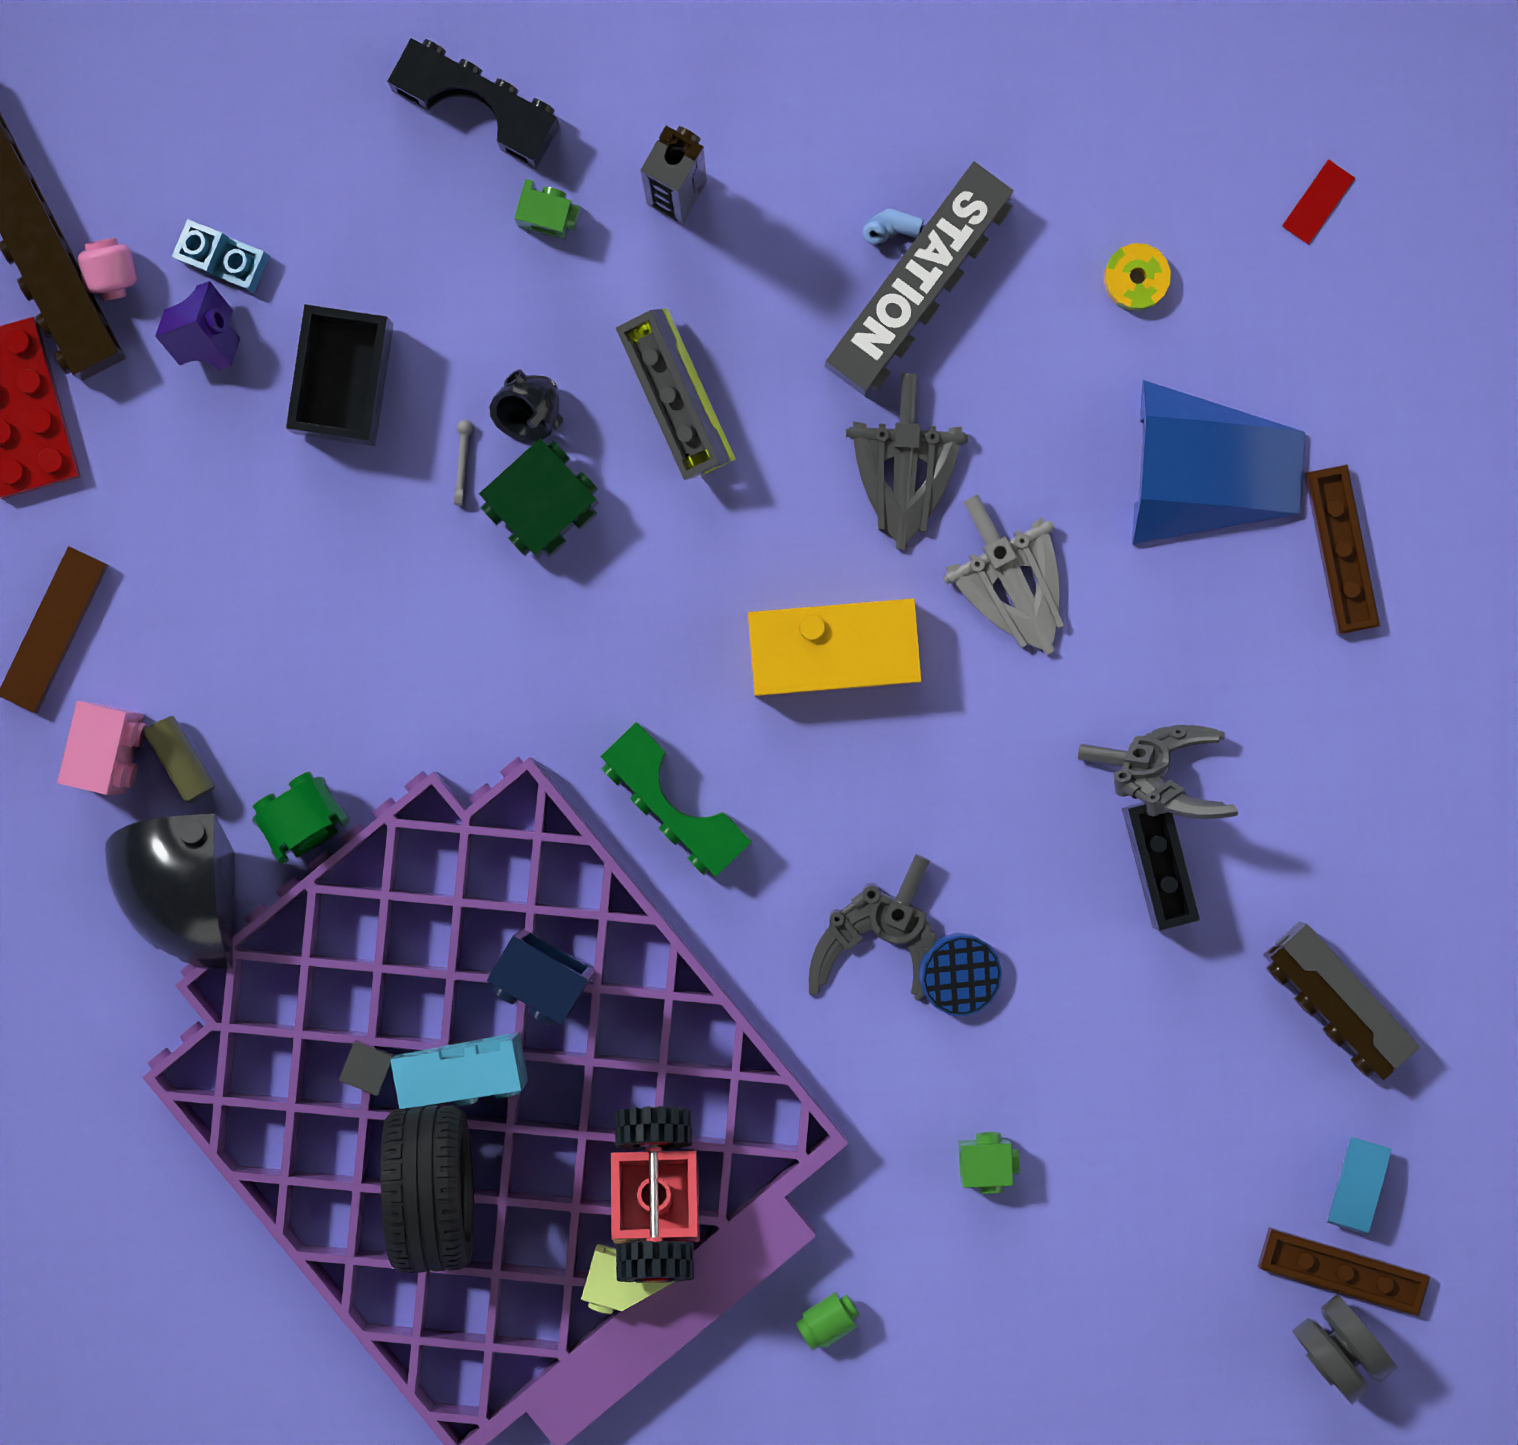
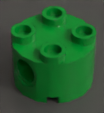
[252,771,350,864]

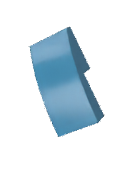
[171,219,270,293]
[1327,1137,1392,1235]

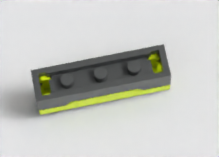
[616,309,736,480]

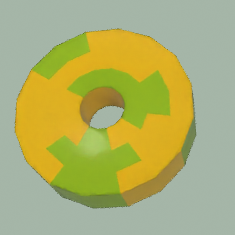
[1103,243,1171,311]

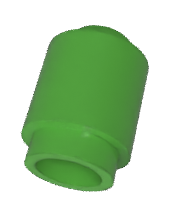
[796,1292,860,1351]

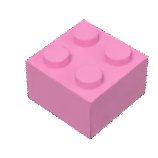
[57,701,147,795]

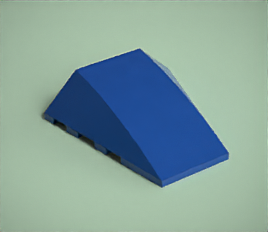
[1132,380,1305,544]

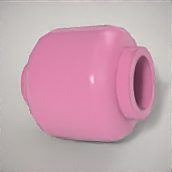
[78,238,137,301]

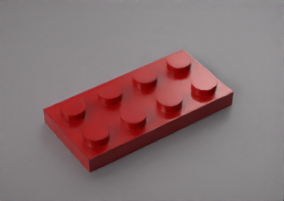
[0,317,81,499]

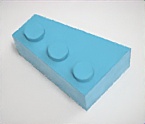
[390,1032,528,1109]

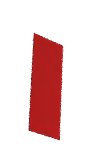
[1282,159,1355,245]

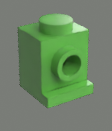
[514,179,581,240]

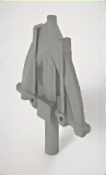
[943,494,1064,655]

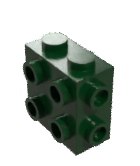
[479,438,599,558]

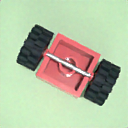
[611,1106,700,1283]

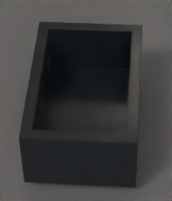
[286,304,394,446]

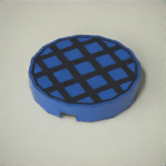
[918,933,1002,1017]

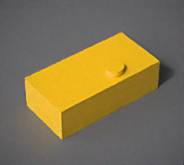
[748,598,921,697]

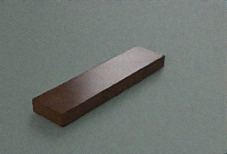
[1305,464,1380,635]
[0,546,108,713]
[1257,1227,1430,1316]

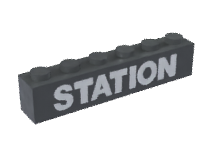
[824,161,1014,396]

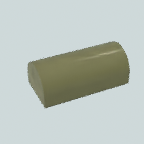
[144,716,216,804]

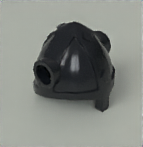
[489,369,563,441]

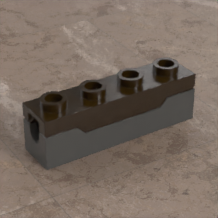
[640,125,707,225]
[1263,921,1420,1081]

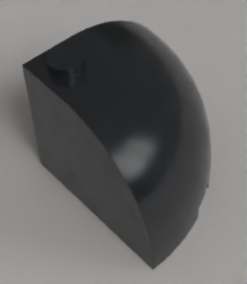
[105,813,235,968]

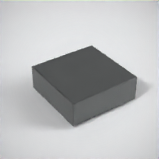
[338,1040,395,1096]

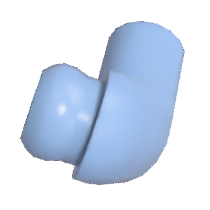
[863,209,924,245]

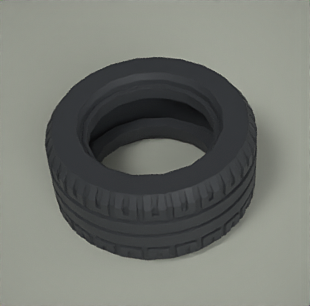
[381,1106,474,1273]

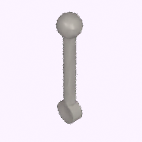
[454,420,473,506]

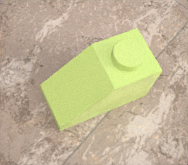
[581,1243,674,1314]

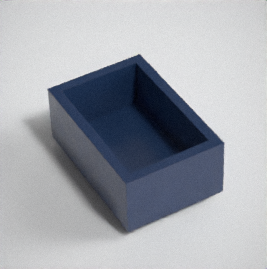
[486,928,595,1026]

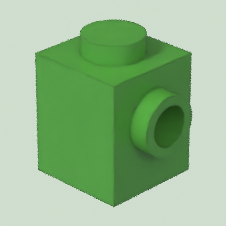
[958,1132,1020,1194]

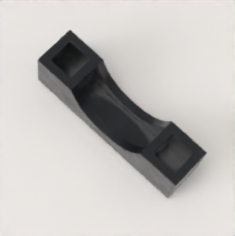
[387,38,560,169]

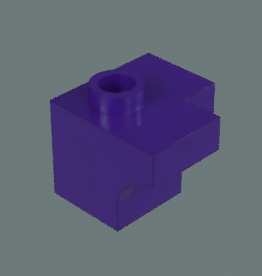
[155,281,241,371]

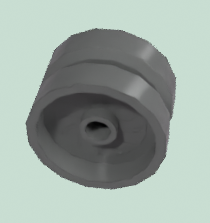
[1292,1294,1398,1405]

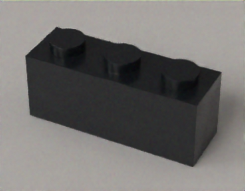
[1122,802,1200,931]

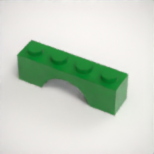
[600,722,752,877]

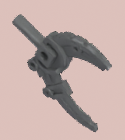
[1078,725,1238,819]
[808,854,937,1001]

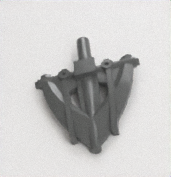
[846,373,968,549]

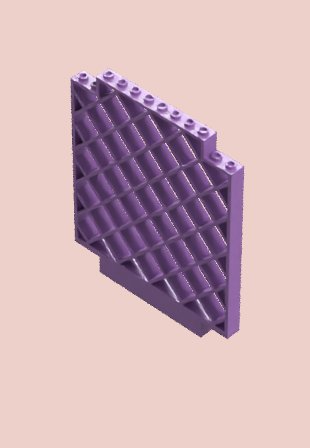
[142,757,849,1445]

